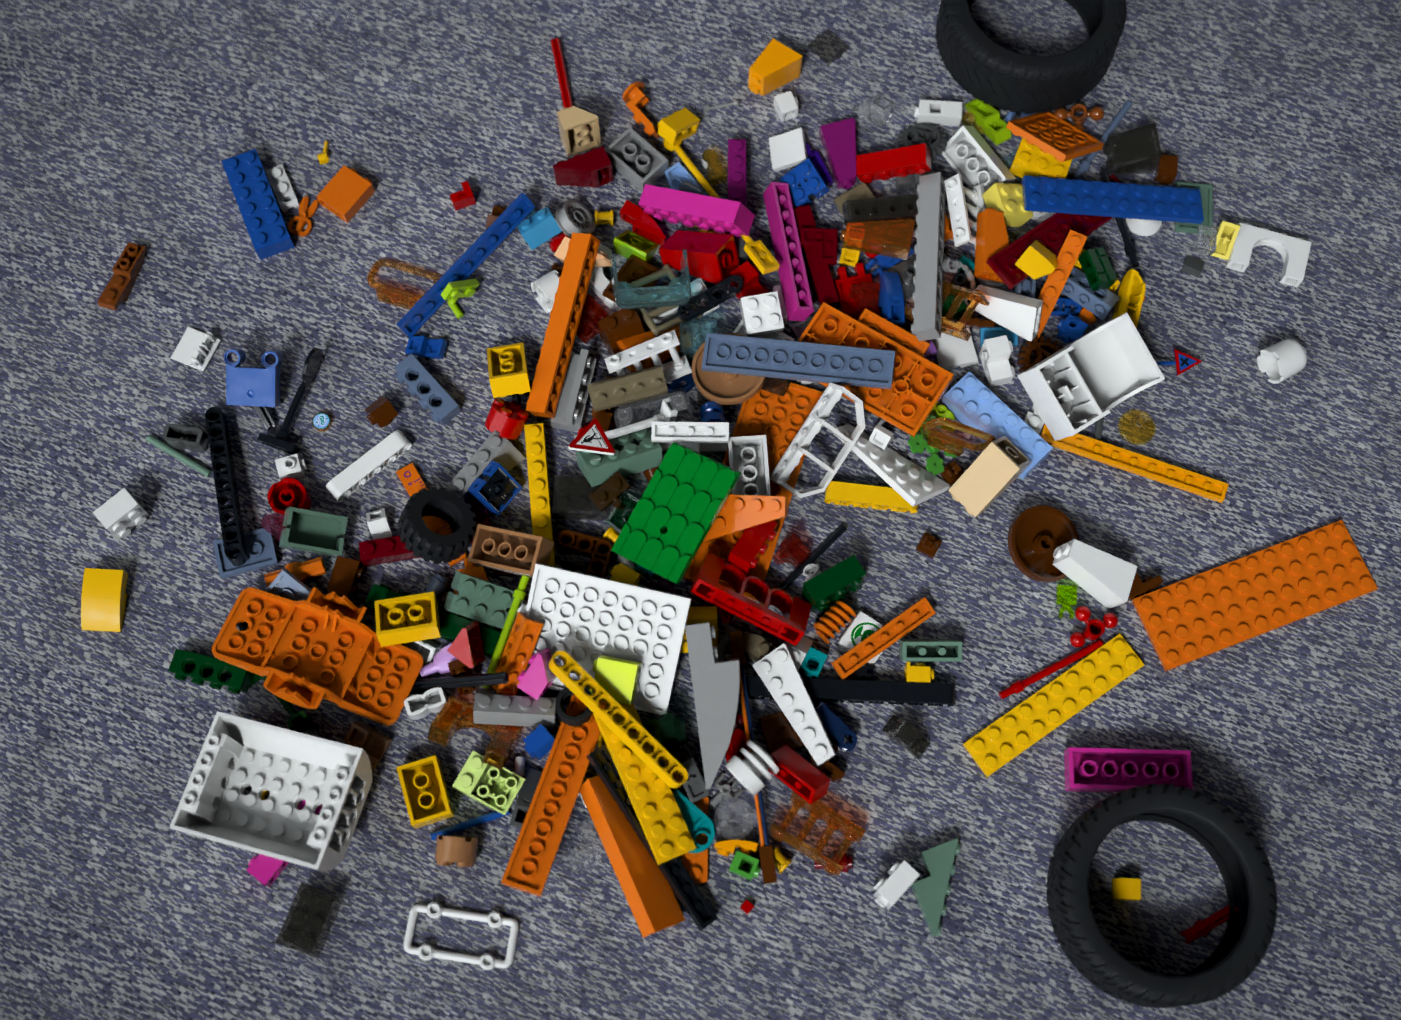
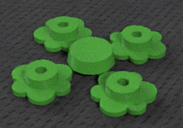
[908,415,960,475]

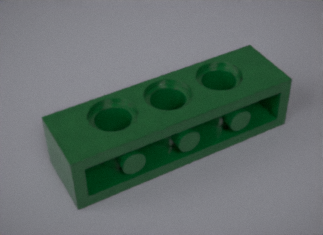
[168,649,254,695]

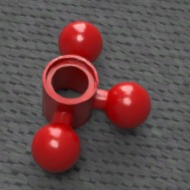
[1070,606,1118,647]

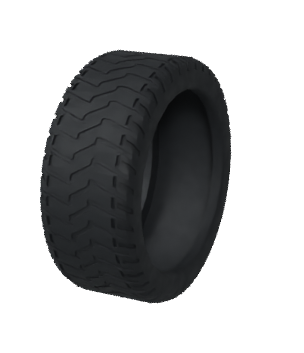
[936,0,1127,114]
[1047,784,1278,1008]

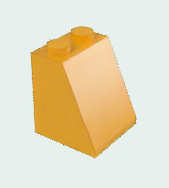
[748,38,803,96]

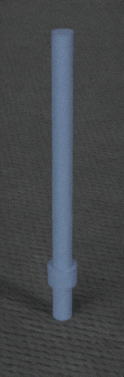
[1072,100,1133,180]

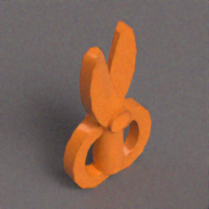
[288,196,318,237]

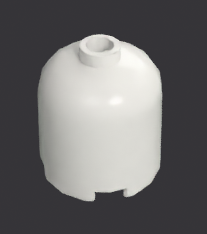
[1257,339,1307,384]

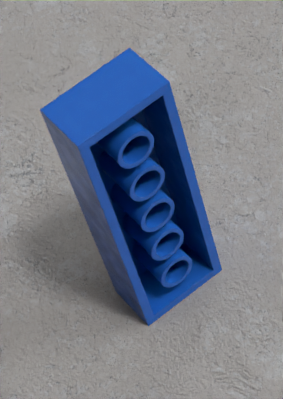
[221,148,295,260]

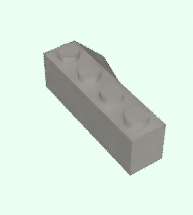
[446,430,526,503]
[473,687,556,728]

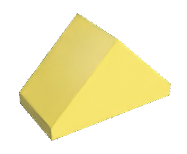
[1210,220,1241,260]

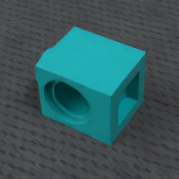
[799,647,828,679]

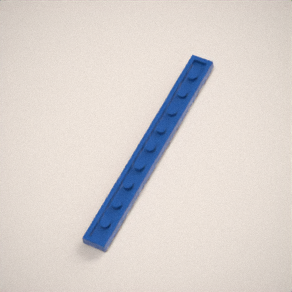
[396,193,535,338]

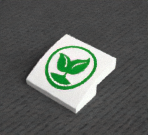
[838,611,883,665]

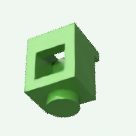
[729,851,761,881]

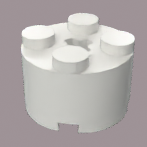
[531,270,560,313]

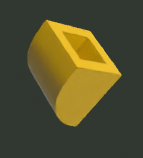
[1112,878,1141,902]

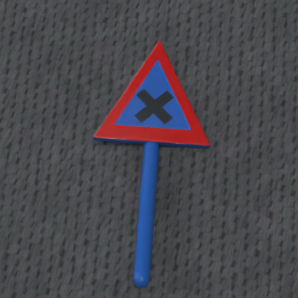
[1156,349,1202,376]

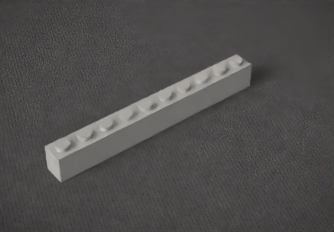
[911,172,946,341]

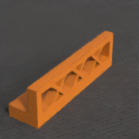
[491,612,543,696]

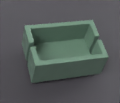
[279,507,348,557]
[443,570,514,629]

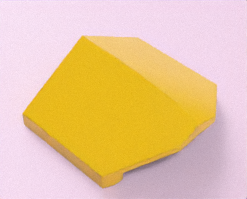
[1015,240,1058,280]

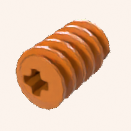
[813,601,856,644]

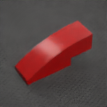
[620,200,666,246]

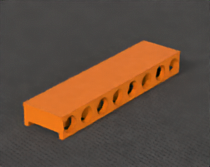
[580,775,685,938]

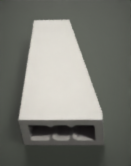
[970,285,1043,342]

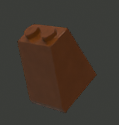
[598,304,645,356]

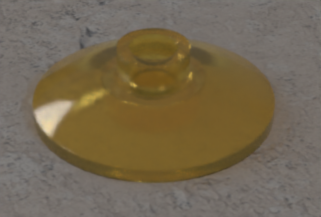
[1118,410,1156,445]

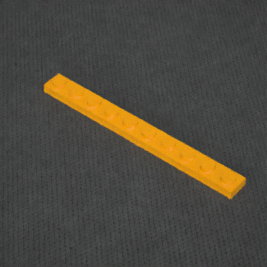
[1040,424,1229,503]

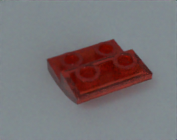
[576,293,610,344]

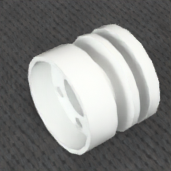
[725,740,780,796]

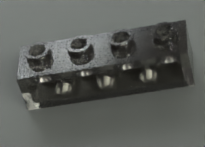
[842,195,918,228]

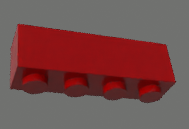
[856,143,931,183]

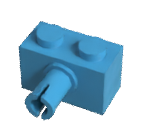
[517,207,562,250]

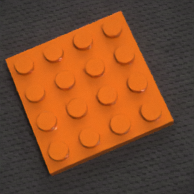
[1006,111,1104,162]

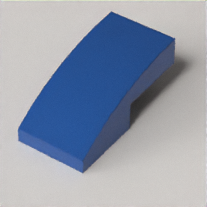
[405,336,448,359]

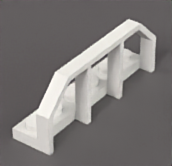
[769,383,865,498]

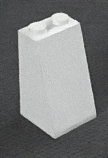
[1053,539,1138,608]

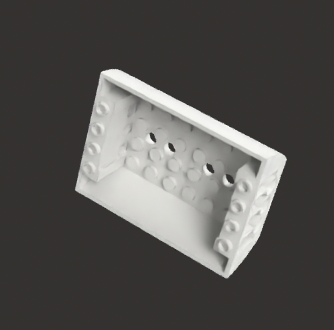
[169,711,372,872]

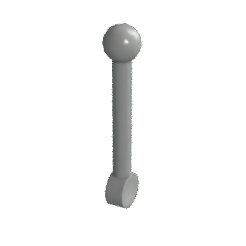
[703,99,740,112]

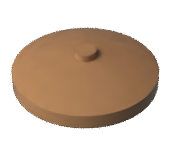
[692,333,766,405]

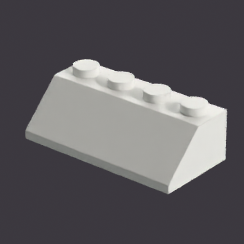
[942,125,1016,191]

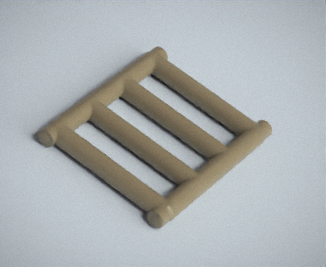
[622,264,703,337]

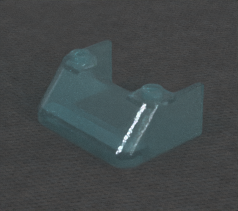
[610,249,691,309]

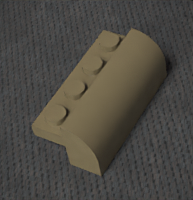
[587,365,668,412]

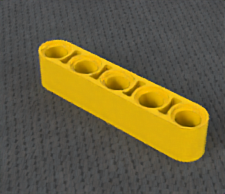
[824,481,918,513]

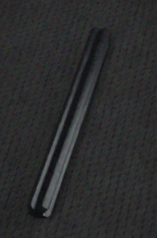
[411,672,509,692]

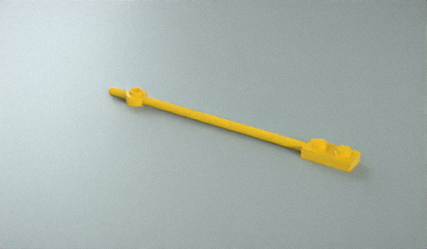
[656,123,780,275]

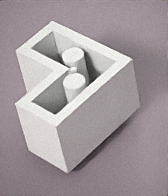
[979,335,1015,387]

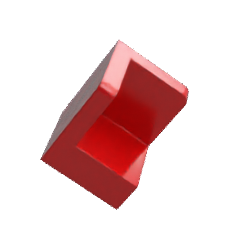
[450,181,476,211]

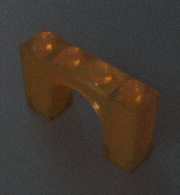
[428,696,524,770]

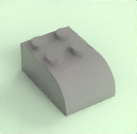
[605,127,669,192]

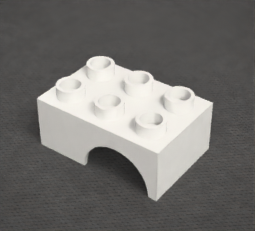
[1017,313,1165,441]

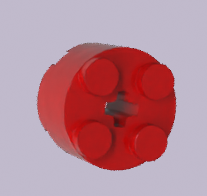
[484,398,529,439]
[267,478,311,520]

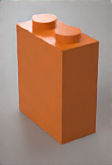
[316,165,375,223]

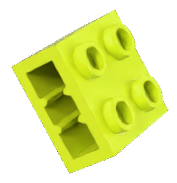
[589,655,641,705]

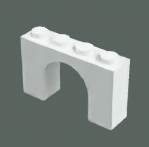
[1226,222,1312,287]

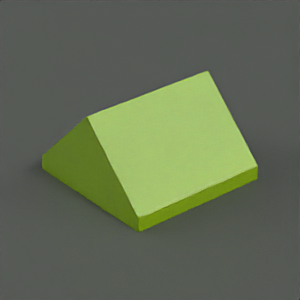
[613,230,660,263]

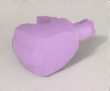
[420,643,458,679]

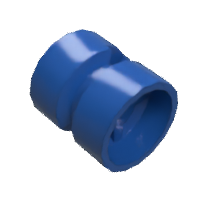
[700,401,726,422]

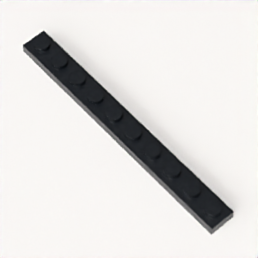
[586,744,718,931]

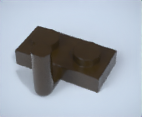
[589,472,631,512]

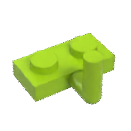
[441,279,479,319]

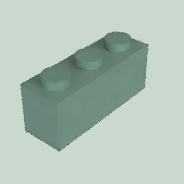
[899,639,962,661]

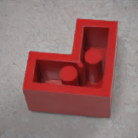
[730,261,769,300]

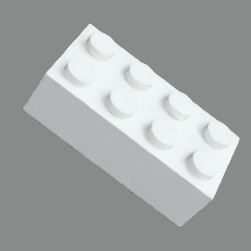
[727,435,771,496]

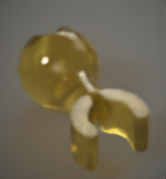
[961,112,985,134]

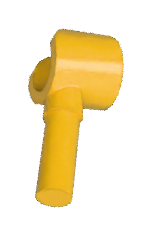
[317,141,329,165]

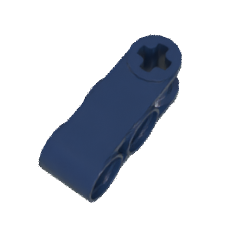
[814,700,857,752]

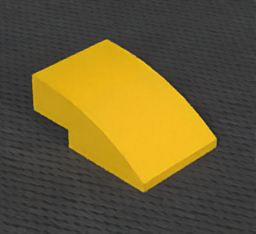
[81,568,129,632]

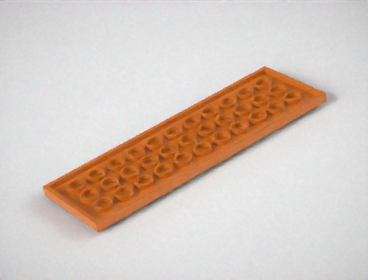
[684,377,824,602]
[1132,520,1378,672]

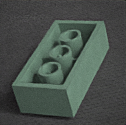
[576,428,662,487]

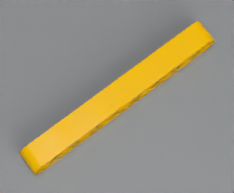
[548,651,688,789]

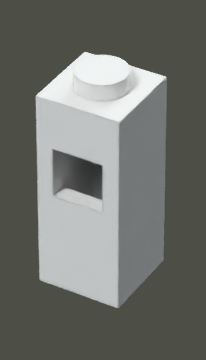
[914,100,962,126]

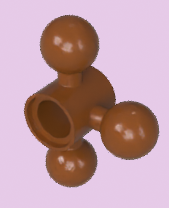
[1054,104,1104,132]

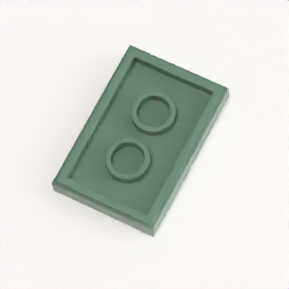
[1175,181,1213,235]

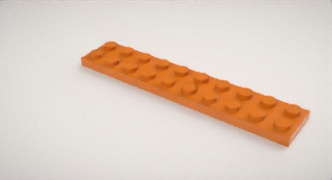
[501,695,607,897]

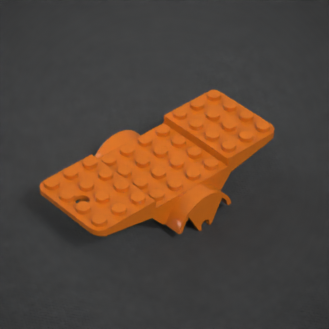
[211,587,424,726]

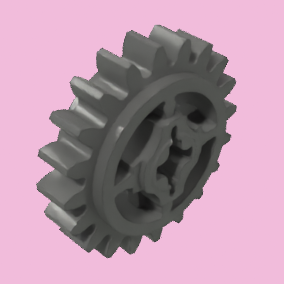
[897,123,947,159]

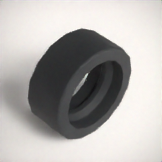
[555,687,593,726]

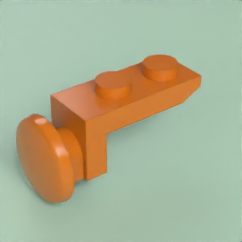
[622,81,660,139]

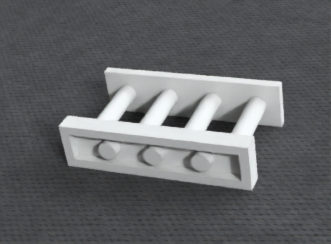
[944,174,987,249]
[604,330,692,383]
[651,421,729,452]

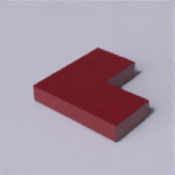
[800,227,838,265]

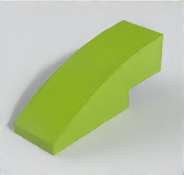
[965,98,1012,145]

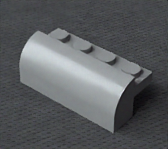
[551,348,597,431]

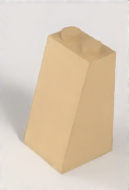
[948,436,1032,517]

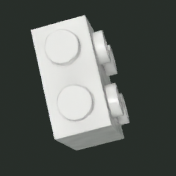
[873,860,920,909]

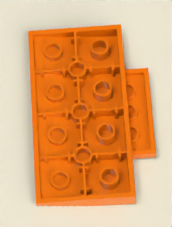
[797,302,954,437]

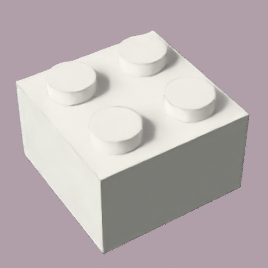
[739,291,784,337]
[93,488,150,540]

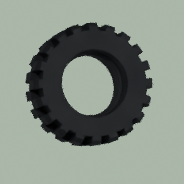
[398,487,477,564]

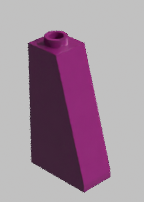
[819,117,856,189]

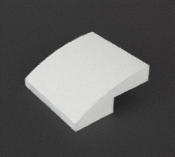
[932,328,979,370]

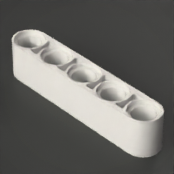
[326,430,412,502]

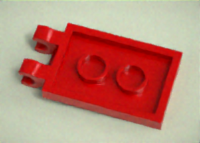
[834,262,881,320]

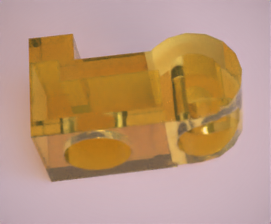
[702,149,726,186]

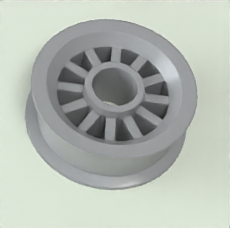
[555,199,595,238]

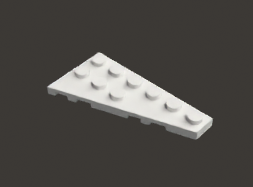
[834,423,950,507]

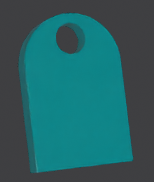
[673,790,715,854]

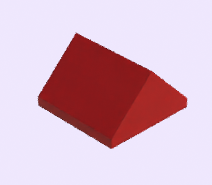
[447,621,485,668]

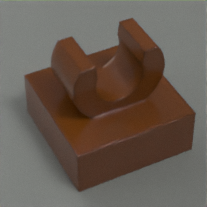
[939,460,964,487]
[916,532,942,559]

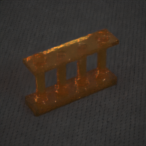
[904,281,990,341]
[769,791,866,876]

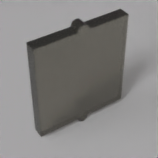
[807,29,849,66]

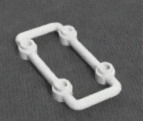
[404,902,519,971]

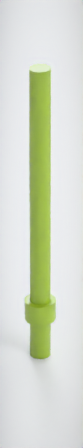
[481,575,530,690]

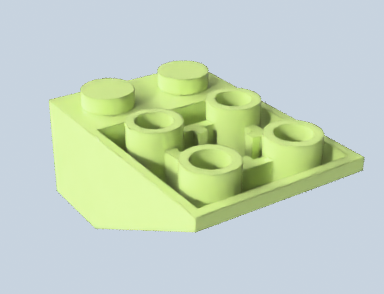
[452,751,526,815]

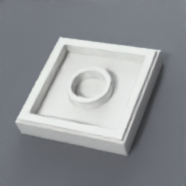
[769,128,807,172]

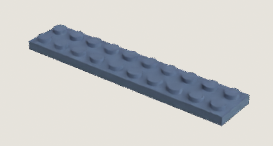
[701,333,895,389]

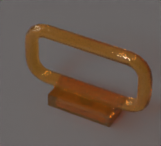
[367,259,440,310]
[923,417,996,456]

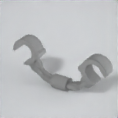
[942,258,975,308]

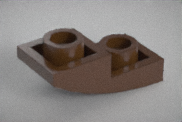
[448,660,478,695]

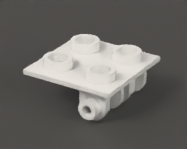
[171,327,221,372]

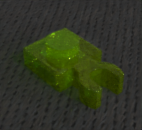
[1056,585,1077,619]

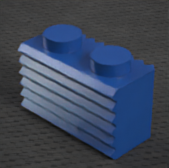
[523,724,555,760]

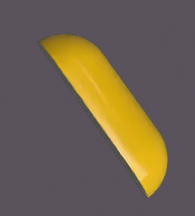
[1112,269,1146,329]

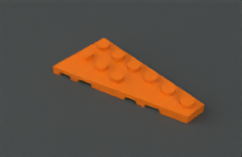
[703,494,788,542]

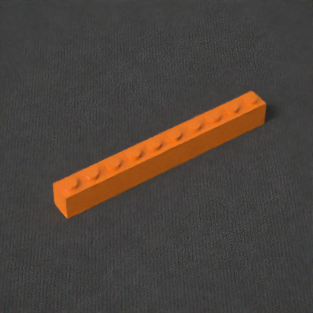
[526,233,600,418]

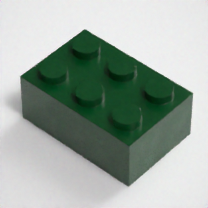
[802,555,867,612]

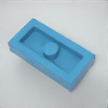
[979,327,1018,347]

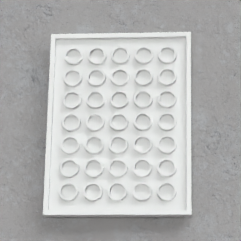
[525,563,692,716]

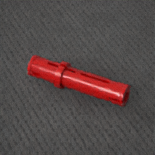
[1180,905,1239,944]

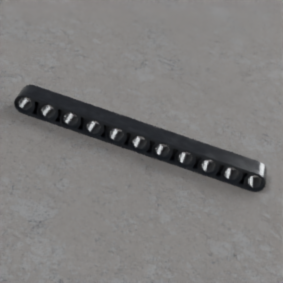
[739,676,955,707]

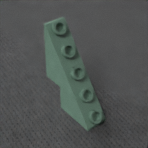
[911,838,961,937]

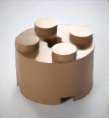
[435,835,478,867]

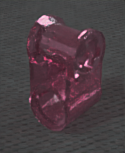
[261,513,286,542]

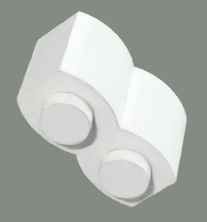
[404,687,449,720]

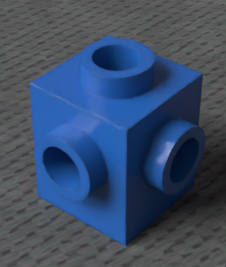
[1057,314,1088,343]

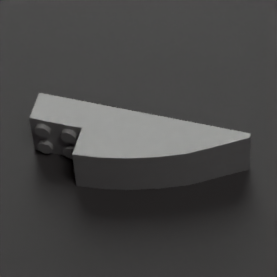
[685,622,740,790]

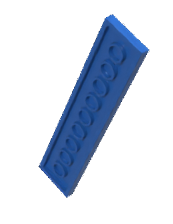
[1022,176,1204,224]

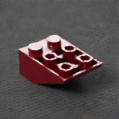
[553,146,613,188]

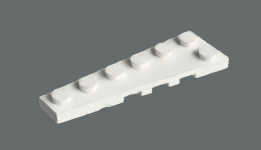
[752,643,836,766]

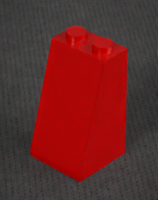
[659,230,740,284]

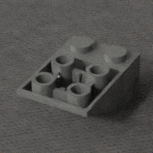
[510,768,542,830]

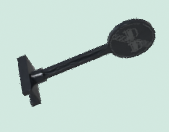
[257,347,323,455]

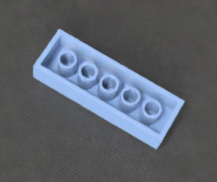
[941,371,1053,480]

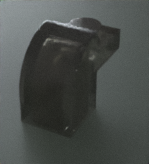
[882,715,930,759]

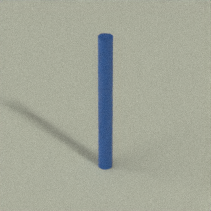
[430,810,510,841]

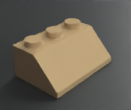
[557,106,601,157]

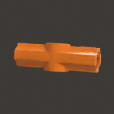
[265,557,327,587]

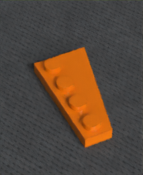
[681,797,709,885]

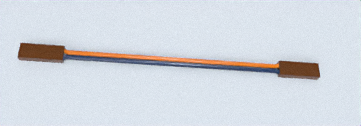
[729,630,777,884]

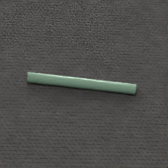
[146,435,212,477]

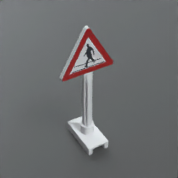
[568,397,678,456]

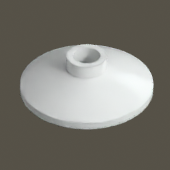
[1125,218,1162,236]

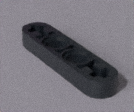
[677,275,743,322]

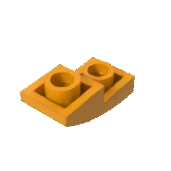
[714,840,758,857]

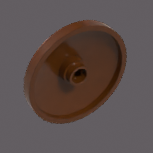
[1008,505,1080,583]

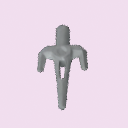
[709,772,743,808]

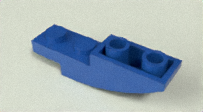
[878,271,905,328]

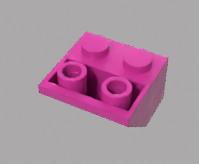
[517,648,556,700]

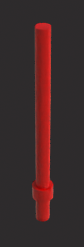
[998,640,1103,699]

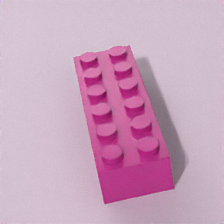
[638,184,755,237]
[1064,747,1193,793]

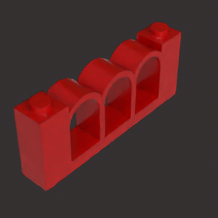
[691,552,811,646]

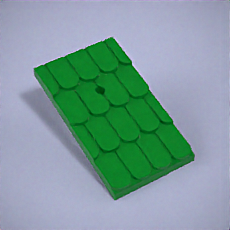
[611,442,741,584]

